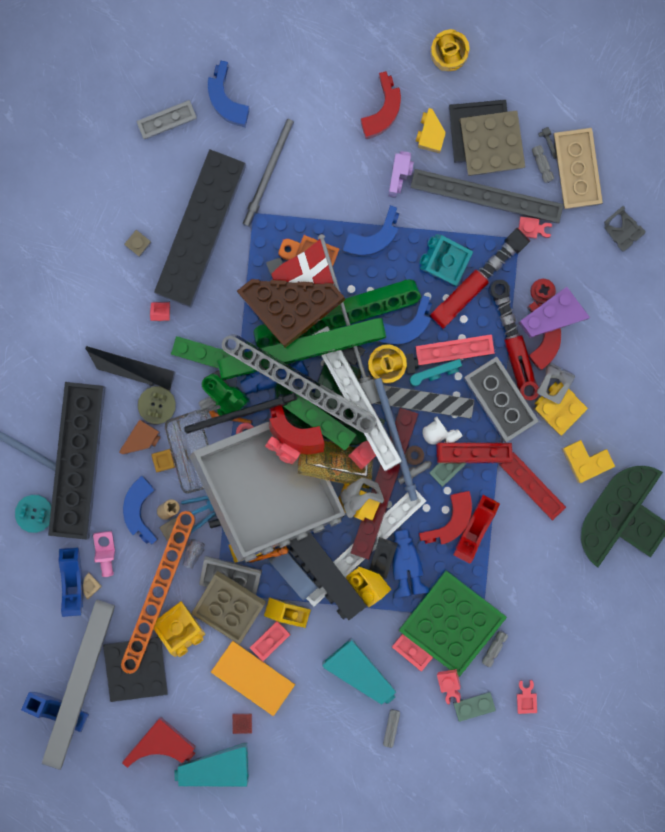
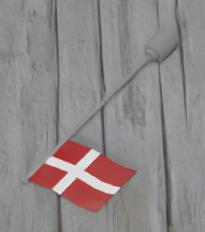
[272,234,380,404]

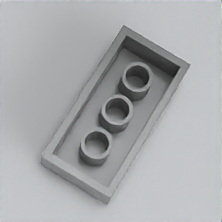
[463,357,539,443]

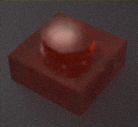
[232,713,252,734]

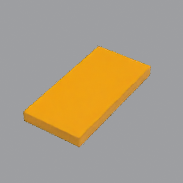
[211,641,295,716]

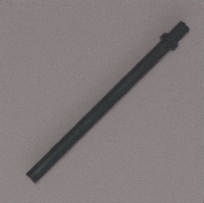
[184,393,297,434]

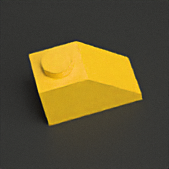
[264,598,311,628]

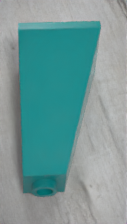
[322,638,396,705]
[174,743,249,787]

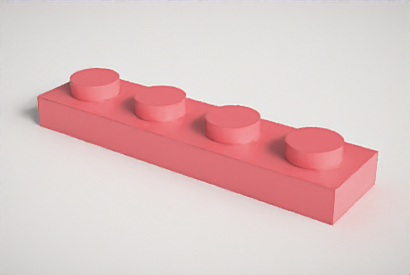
[415,335,495,366]

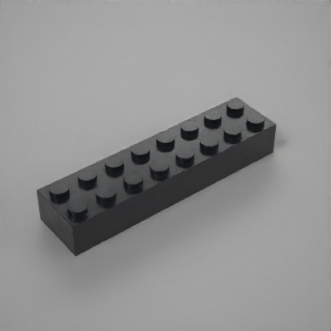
[154,149,246,308]
[48,382,106,540]

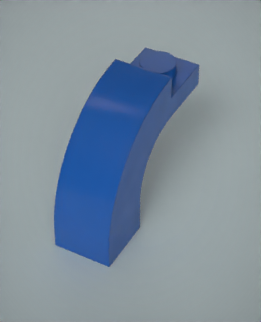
[208,60,250,128]
[343,205,400,257]
[376,295,432,345]
[123,476,158,545]
[58,547,83,617]
[21,692,89,732]

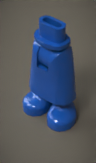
[239,360,309,395]
[393,529,429,598]

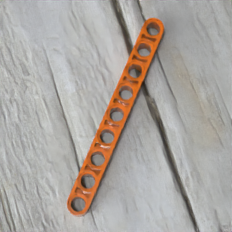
[121,511,196,674]

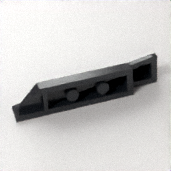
[85,346,176,390]

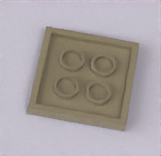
[460,111,525,176]
[191,571,266,645]

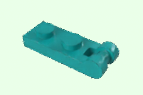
[410,359,462,386]

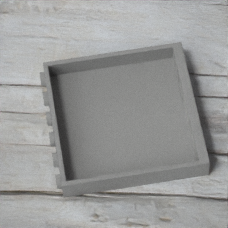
[190,422,346,562]

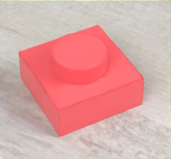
[150,302,170,321]

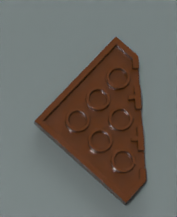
[237,279,345,348]

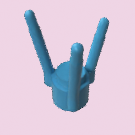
[181,496,216,533]

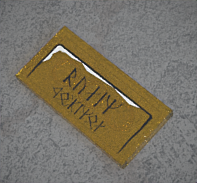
[298,440,373,489]

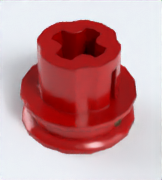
[530,278,556,304]

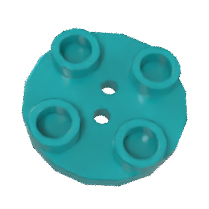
[15,495,51,533]

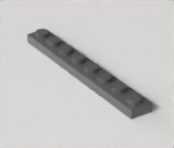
[410,169,564,224]

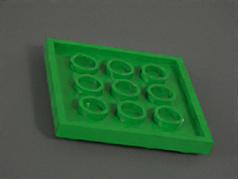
[399,570,507,677]

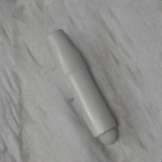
[397,461,431,485]

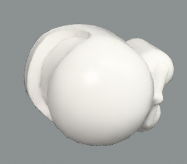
[422,417,463,445]

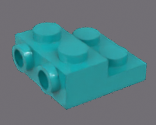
[419,234,473,286]

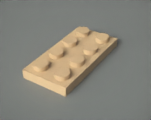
[554,128,603,209]

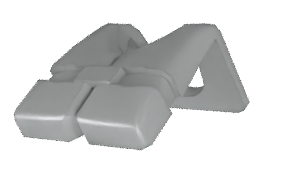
[537,362,575,404]
[340,477,384,518]

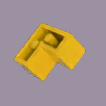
[562,440,615,483]

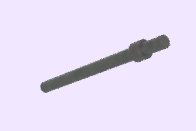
[242,119,294,227]

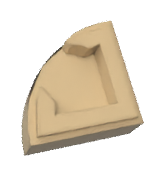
[83,572,102,600]

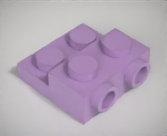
[388,151,414,197]

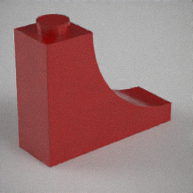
[122,717,196,768]

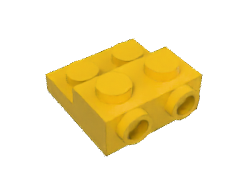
[534,382,588,436]
[154,601,206,657]

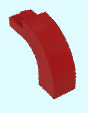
[360,71,401,139]
[527,301,561,371]
[269,405,324,454]
[419,491,472,545]
[453,495,500,564]

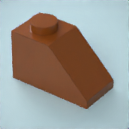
[119,420,161,454]

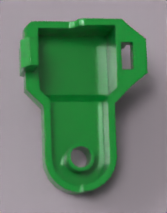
[202,374,249,421]

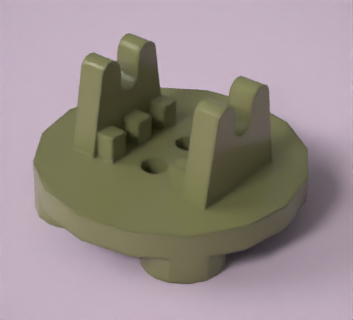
[138,386,176,424]

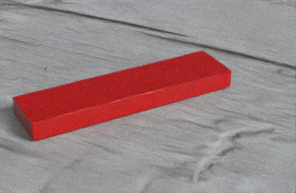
[436,443,513,463]
[500,452,566,521]

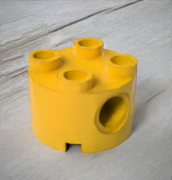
[430,29,470,72]
[368,344,407,384]

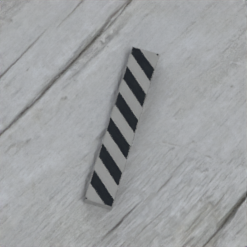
[374,385,474,419]

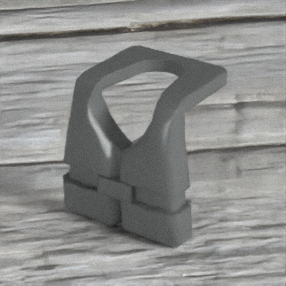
[604,206,646,252]

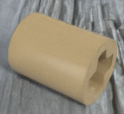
[157,499,180,520]

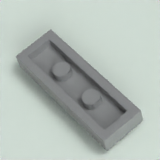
[136,100,197,140]

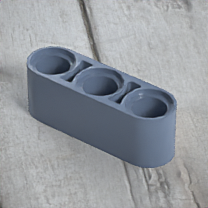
[268,548,318,600]

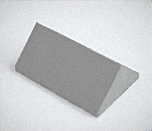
[199,556,262,595]

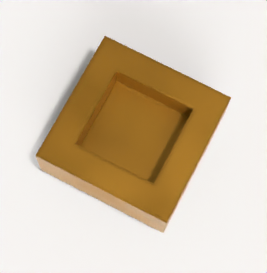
[151,449,175,473]

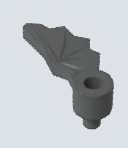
[538,127,557,159]

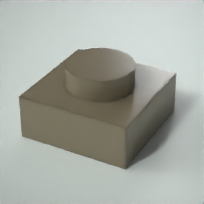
[124,230,151,257]
[159,517,184,541]

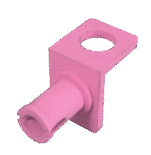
[93,531,115,577]

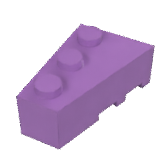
[519,287,590,338]

